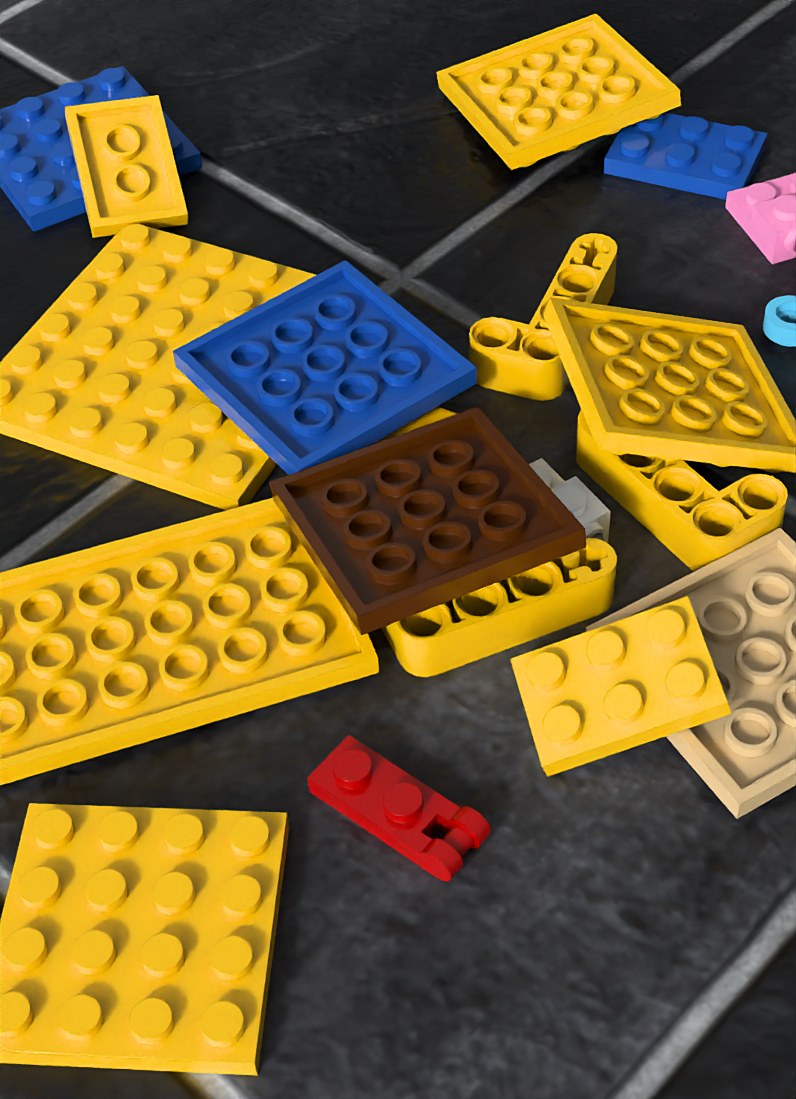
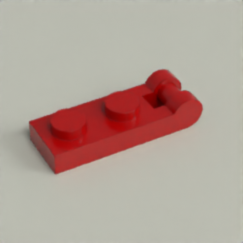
[307,735,492,882]

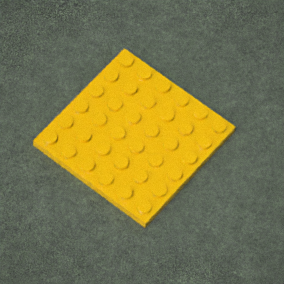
[0,224,316,510]

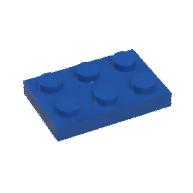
[604,112,768,200]

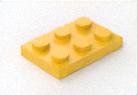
[65,95,188,238]
[510,596,732,776]

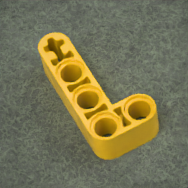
[469,233,618,401]
[576,410,788,571]
[381,538,617,677]

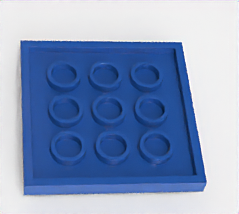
[0,66,202,232]
[173,260,477,475]

